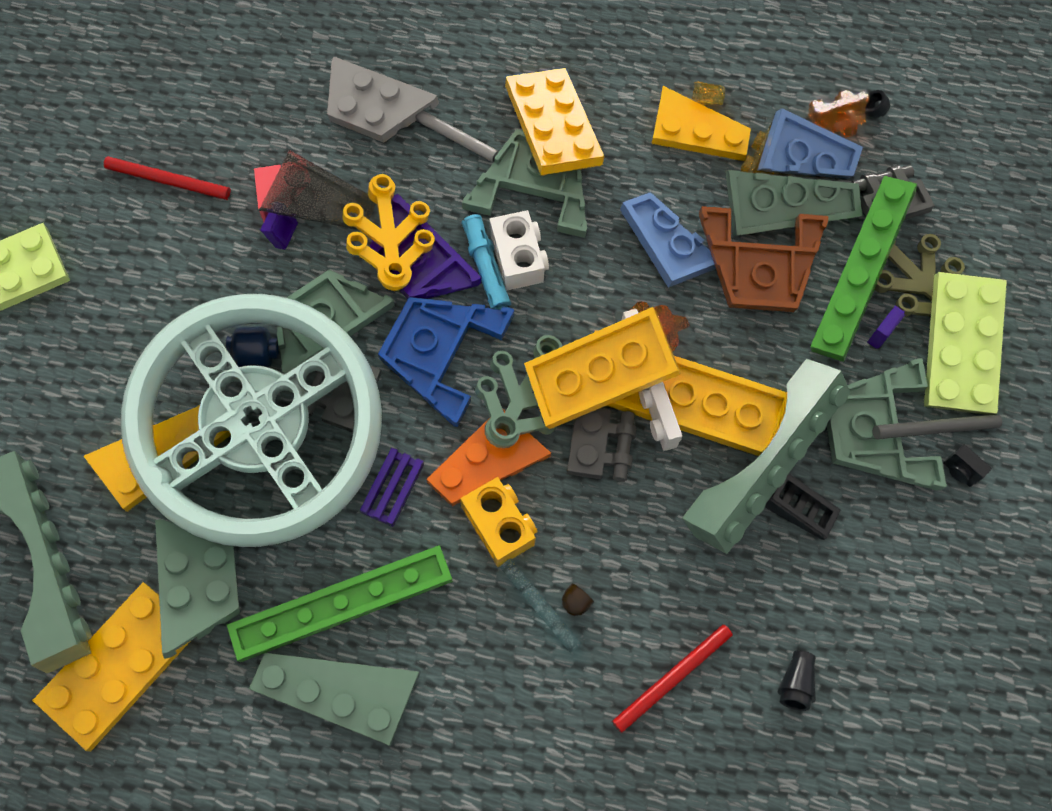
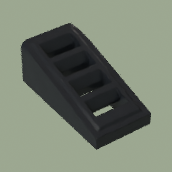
[765,473,841,540]

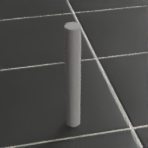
[415,110,499,162]

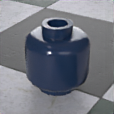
[226,327,279,368]

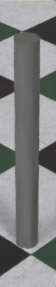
[872,414,1002,439]

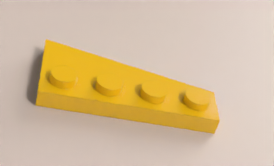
[84,405,231,512]

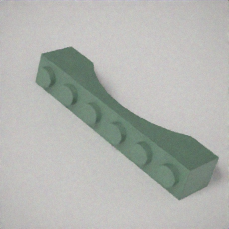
[682,358,850,554]
[0,451,92,674]

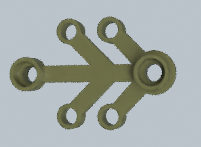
[874,234,965,317]

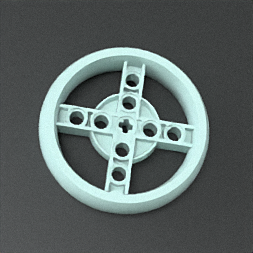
[121,294,382,547]

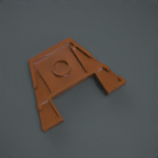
[699,206,829,312]

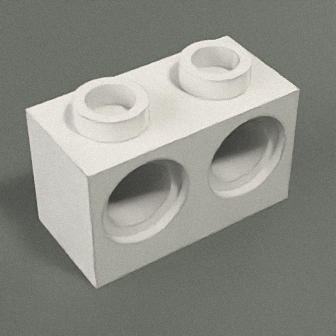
[490,210,549,291]

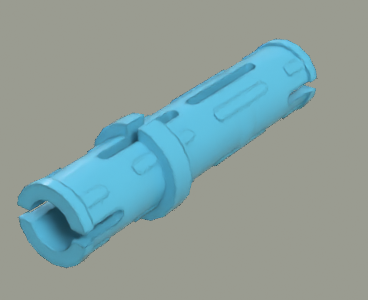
[461,214,511,310]

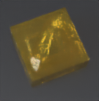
[692,81,725,105]

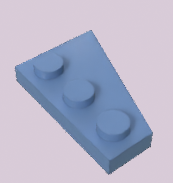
[757,108,863,179]
[620,192,716,288]

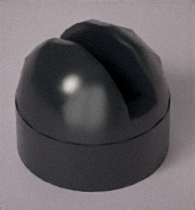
[862,90,891,118]

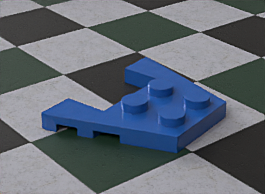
[378,297,514,428]

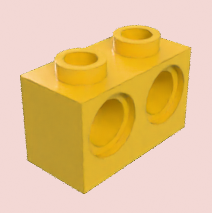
[460,477,538,567]

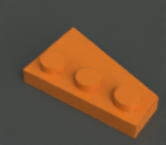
[426,409,551,506]

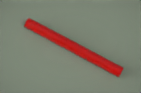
[104,156,231,200]
[612,624,733,733]

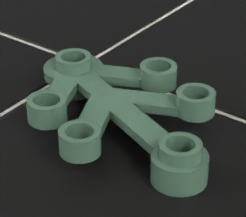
[475,335,562,448]

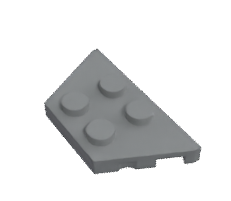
[327,57,439,143]

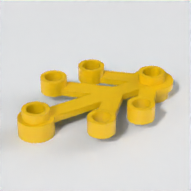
[342,174,435,291]

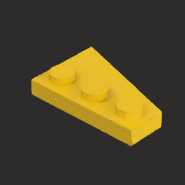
[652,86,751,161]

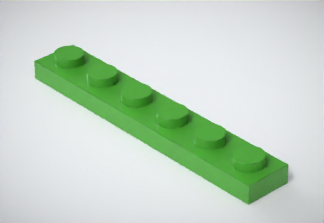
[810,176,917,362]
[227,545,453,662]

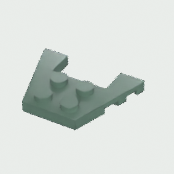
[462,129,587,238]
[827,358,947,491]

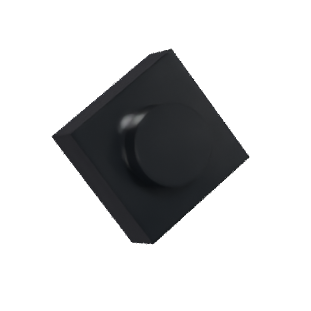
[943,444,992,487]

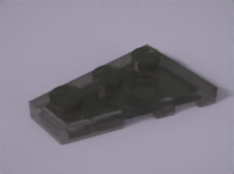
[259,150,376,230]

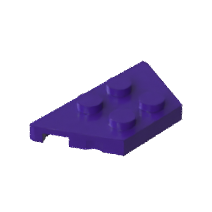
[369,193,482,299]

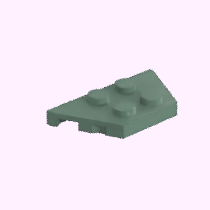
[277,270,395,374]
[155,519,240,659]

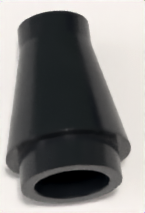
[777,650,816,711]

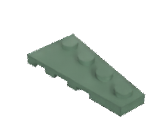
[725,170,862,236]
[249,653,420,746]

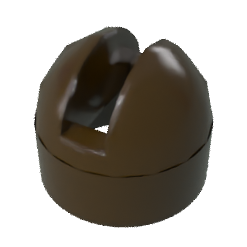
[562,583,594,616]

